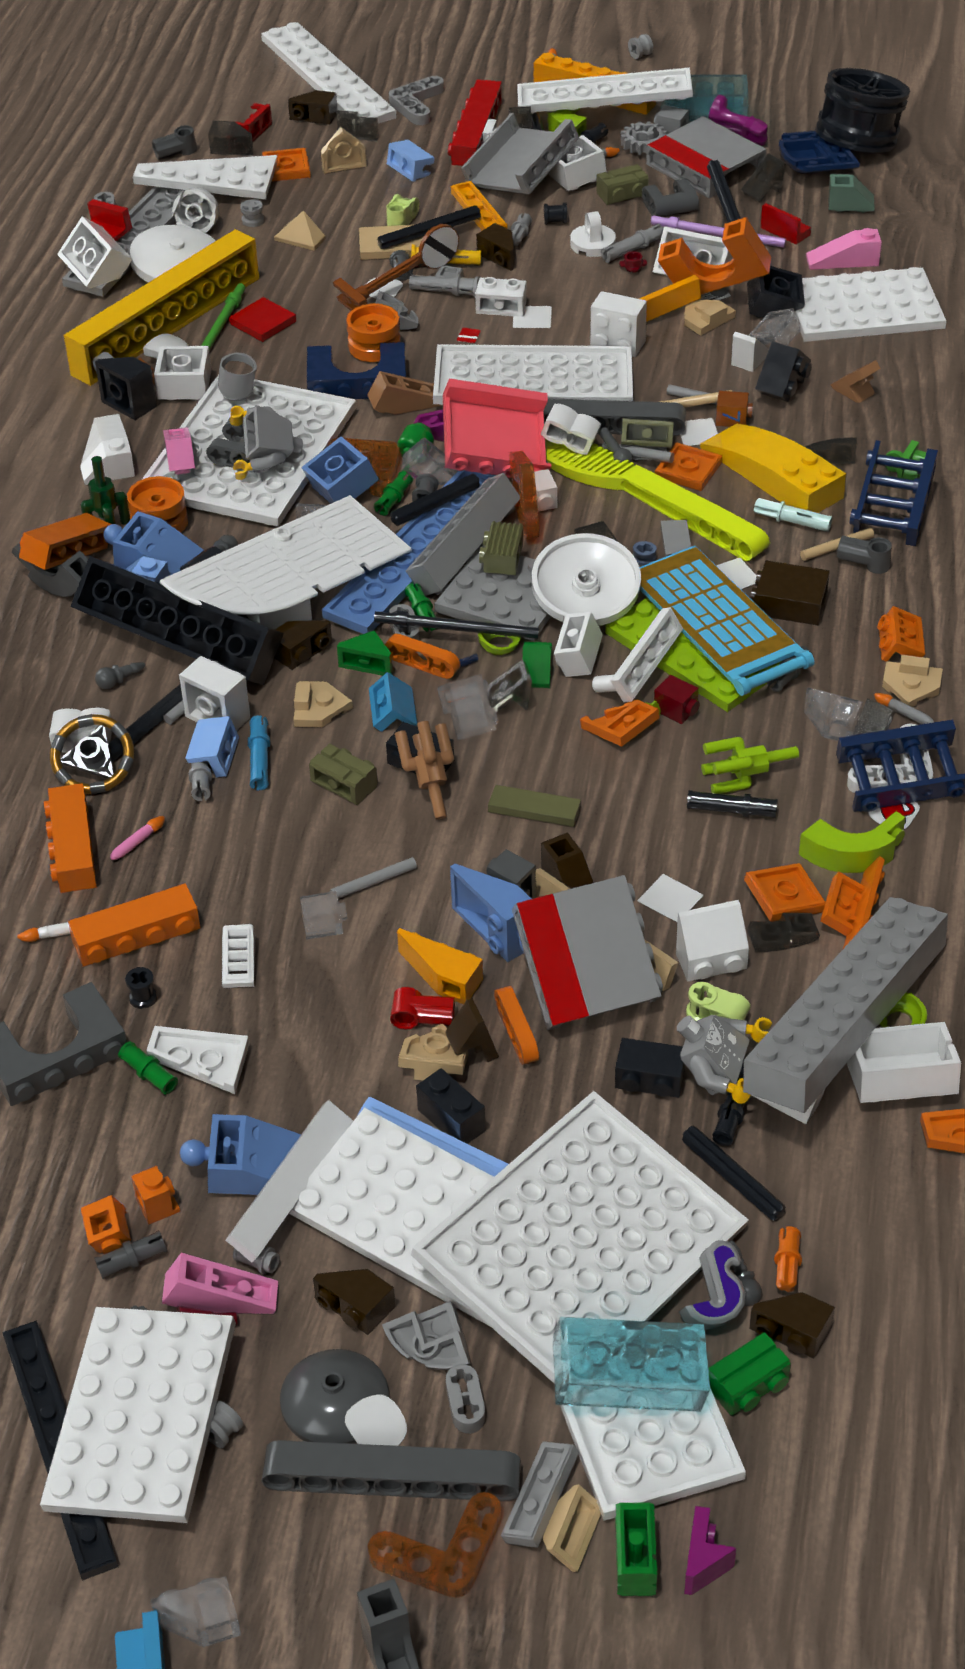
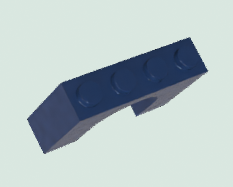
[307,342,406,399]

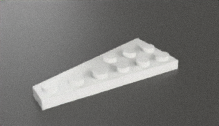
[133,155,277,200]

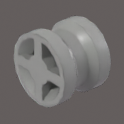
[628,34,653,59]
[240,199,264,227]
[208,1401,243,1448]

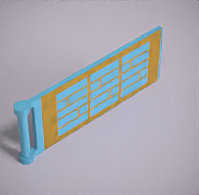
[639,546,815,696]

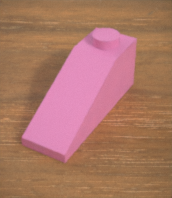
[806,228,881,270]
[163,427,195,474]
[162,1253,278,1314]

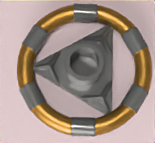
[50,714,134,795]

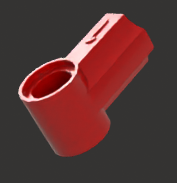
[390,987,455,1030]

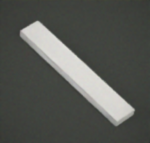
[226,1100,353,1262]

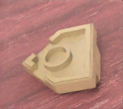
[321,127,367,174]
[684,300,736,336]
[882,655,943,707]
[294,681,353,727]
[398,1024,468,1080]

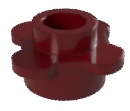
[619,251,647,272]

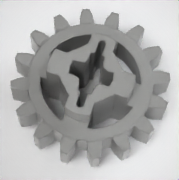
[621,121,668,155]

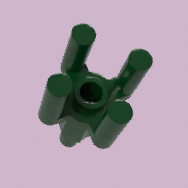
[80,456,130,525]

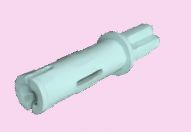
[754,498,832,532]

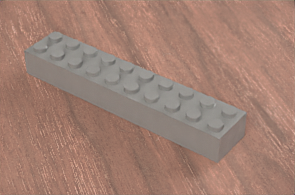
[743,897,948,1113]

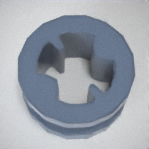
[633,541,657,565]

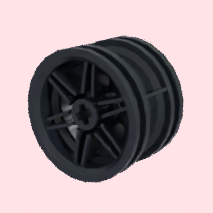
[815,68,910,153]

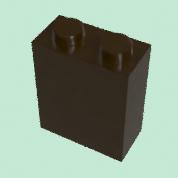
[750,560,830,626]

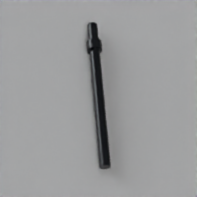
[374,611,539,639]

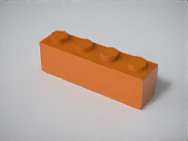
[19,513,111,570]
[44,783,97,893]
[68,883,201,967]

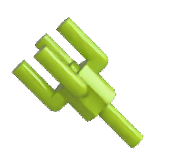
[701,737,799,794]

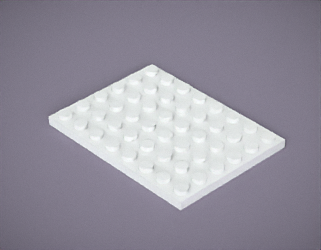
[142,374,357,527]
[411,1091,748,1397]

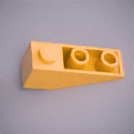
[397,928,483,1004]

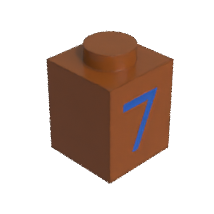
[716,391,753,427]

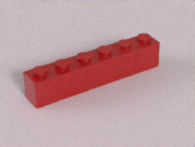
[448,79,502,166]

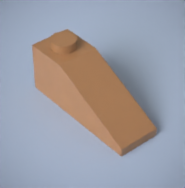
[367,371,443,415]

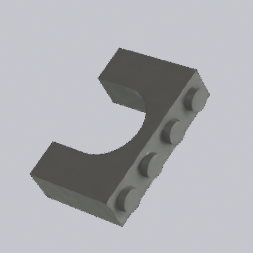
[0,982,127,1106]
[357,1578,419,1669]

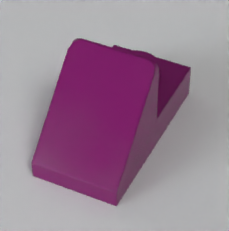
[684,1506,736,1595]

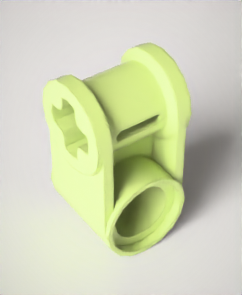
[386,194,419,226]
[686,982,751,1021]

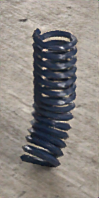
[460,653,478,668]

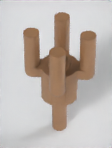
[395,721,454,820]

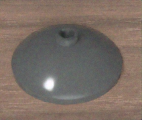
[280,1349,389,1444]

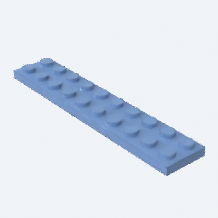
[322,471,496,634]

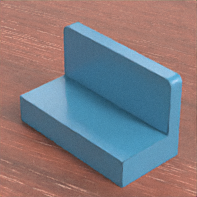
[369,672,417,732]
[115,1610,165,1669]

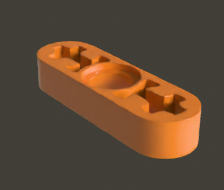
[385,634,461,679]
[494,986,539,1065]

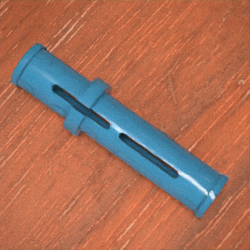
[247,715,270,790]

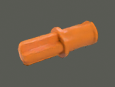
[774,1226,802,1292]

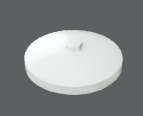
[130,225,216,282]
[532,533,641,626]

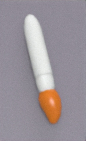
[17,922,71,942]

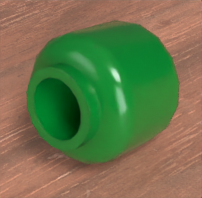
[397,423,434,461]

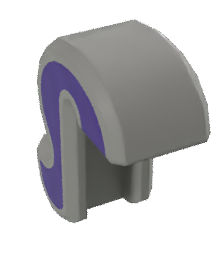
[679,1240,746,1330]

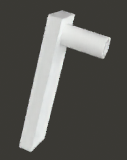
[592,607,683,702]

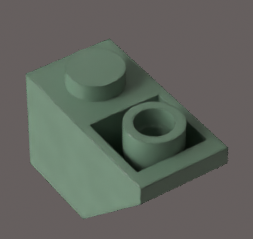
[828,174,875,213]

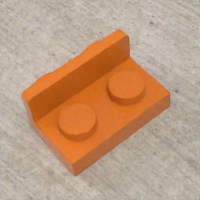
[877,606,925,661]

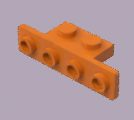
[820,856,885,949]

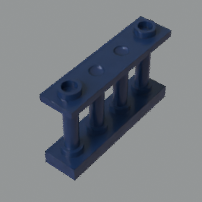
[849,440,938,546]
[836,720,965,812]

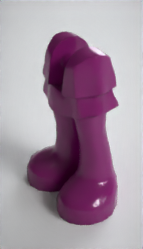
[708,94,768,146]

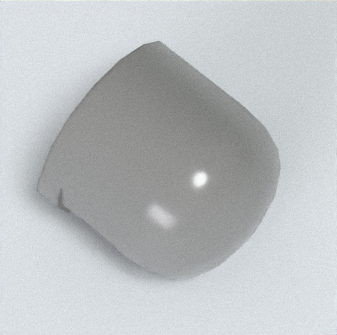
[218,352,257,400]

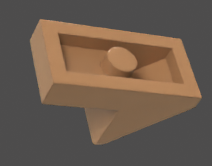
[830,360,881,403]

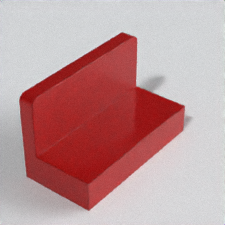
[87,199,132,241]
[761,203,811,245]

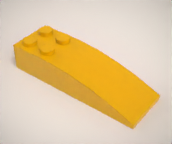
[700,423,846,513]

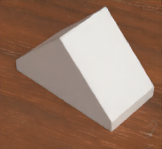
[731,332,769,372]

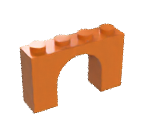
[658,217,771,295]

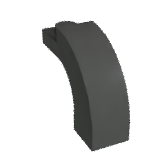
[11,543,88,597]

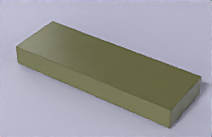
[488,785,581,827]

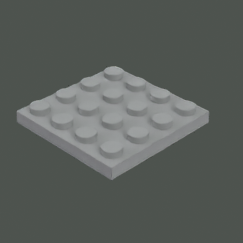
[435,545,551,641]

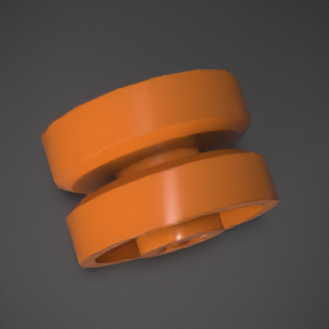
[346,303,401,362]
[127,476,188,533]

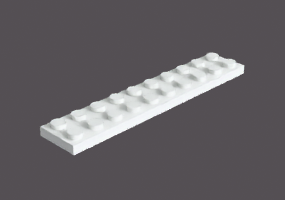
[261,22,397,130]

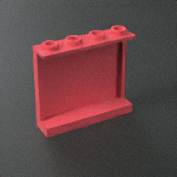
[443,379,552,479]

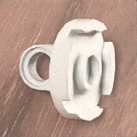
[570,211,616,257]

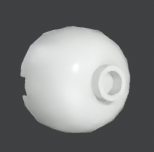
[172,188,219,233]

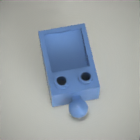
[103,511,204,576]
[450,864,532,962]
[180,1114,301,1195]

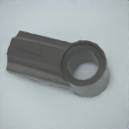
[151,125,197,160]
[837,535,892,574]

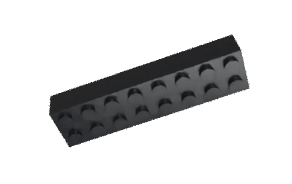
[70,556,284,685]

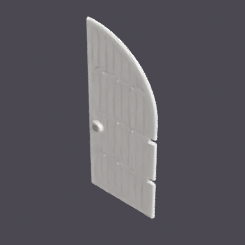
[160,495,412,615]

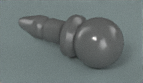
[213,535,238,552]
[95,662,145,689]
[729,1241,762,1306]

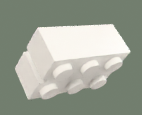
[847,1022,961,1103]

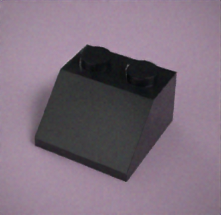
[747,266,805,320]
[95,357,157,421]

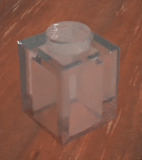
[300,891,347,940]

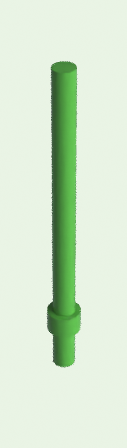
[201,283,246,350]

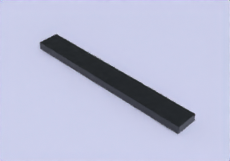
[2,1320,118,1581]

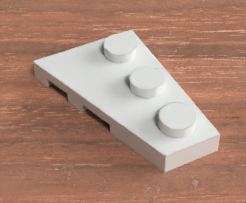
[146,1026,249,1094]

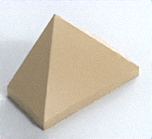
[274,210,325,251]
[542,1484,601,1572]

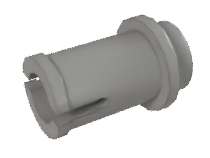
[233,1247,280,1274]

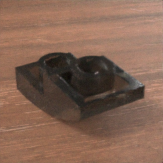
[336,110,379,142]
[806,437,857,464]
[747,913,820,952]

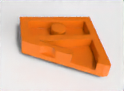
[580,699,660,747]

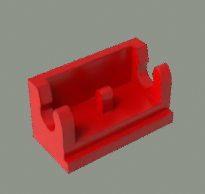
[230,103,272,144]

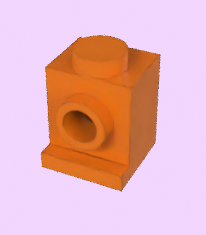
[131,1166,180,1225]
[81,1195,131,1254]

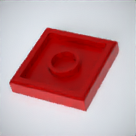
[229,297,297,342]

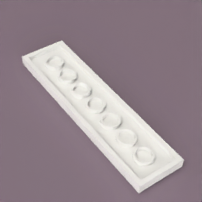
[517,67,693,115]

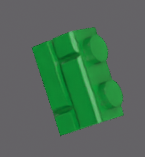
[706,1333,791,1416]
[615,1503,657,1596]

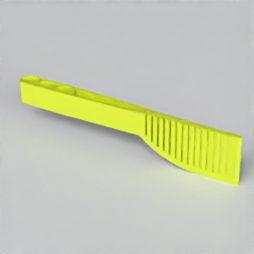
[545,439,770,561]

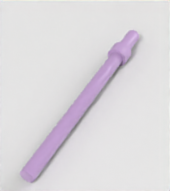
[651,215,786,248]

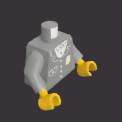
[230,405,303,480]
[677,1015,772,1104]

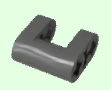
[642,178,699,217]
[206,418,250,470]

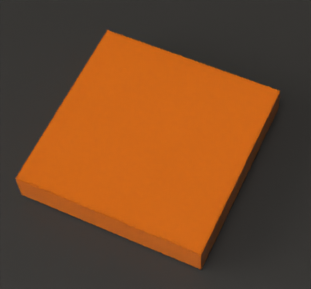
[262,148,311,181]
[655,442,722,491]
[744,863,825,922]

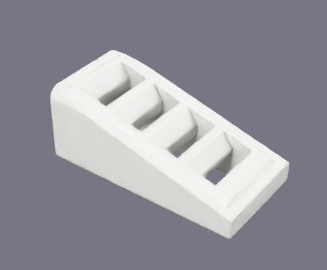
[222,924,255,988]

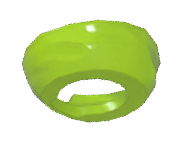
[478,633,521,655]
[880,992,927,1028]

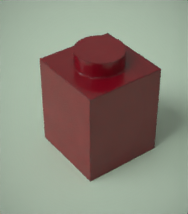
[654,674,700,724]

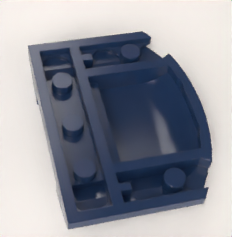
[779,131,860,173]

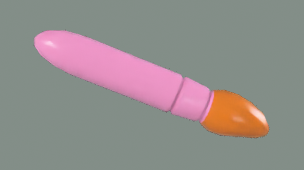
[110,816,165,860]

